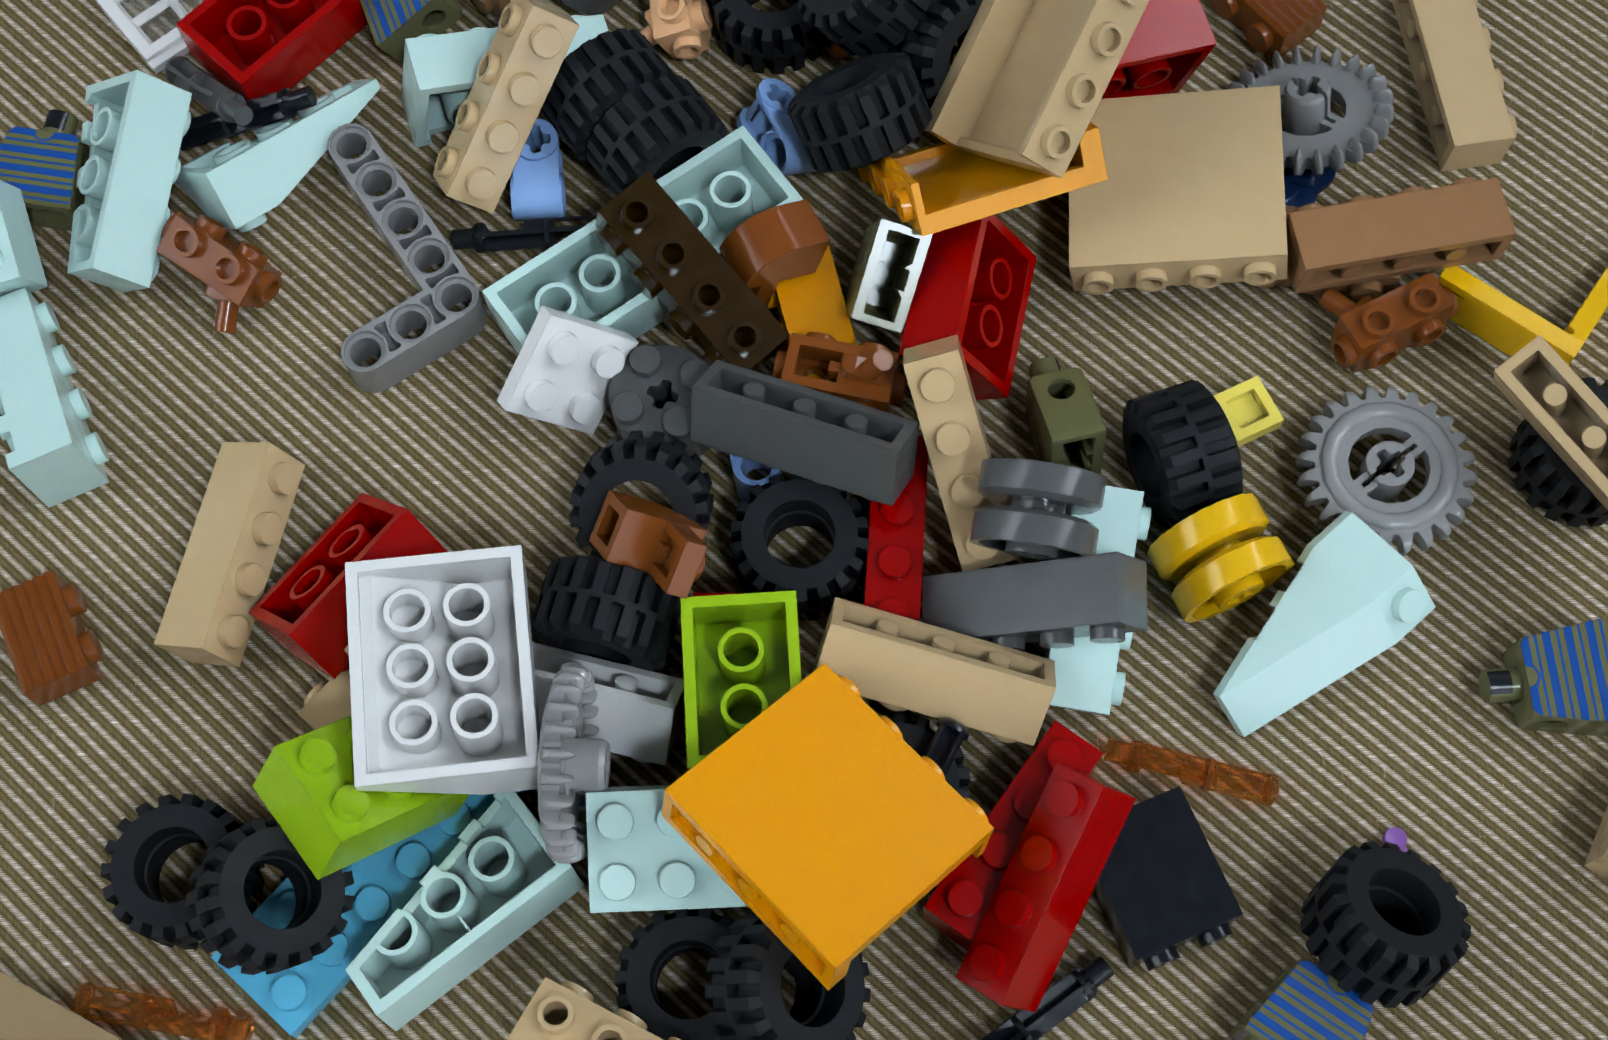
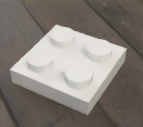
[496,305,639,435]

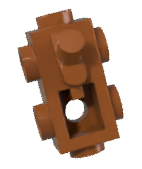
[156,212,282,334]
[1318,272,1459,374]
[773,332,907,413]

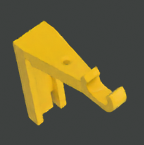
[1437,266,1608,365]

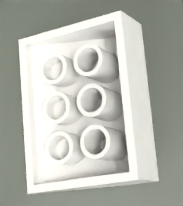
[345,545,540,795]

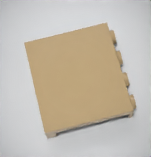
[925,0,1149,178]
[1069,85,1288,295]

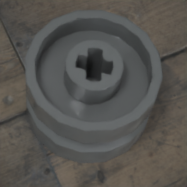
[970,458,1107,560]

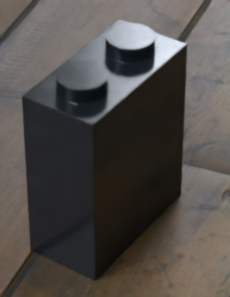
[1093,786,1243,971]

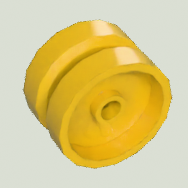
[1147,493,1295,623]

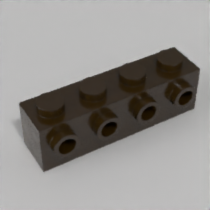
[595,171,790,371]

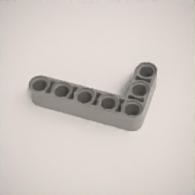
[327,123,487,393]

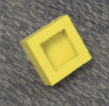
[1214,375,1284,447]

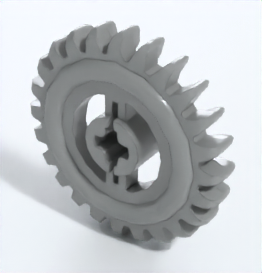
[1228,45,1394,176]
[1295,386,1478,556]
[537,666,611,863]

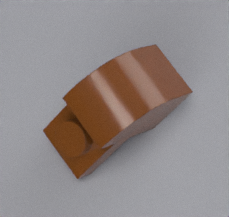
[719,199,830,308]
[589,489,708,599]

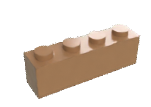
[1286,177,1516,294]

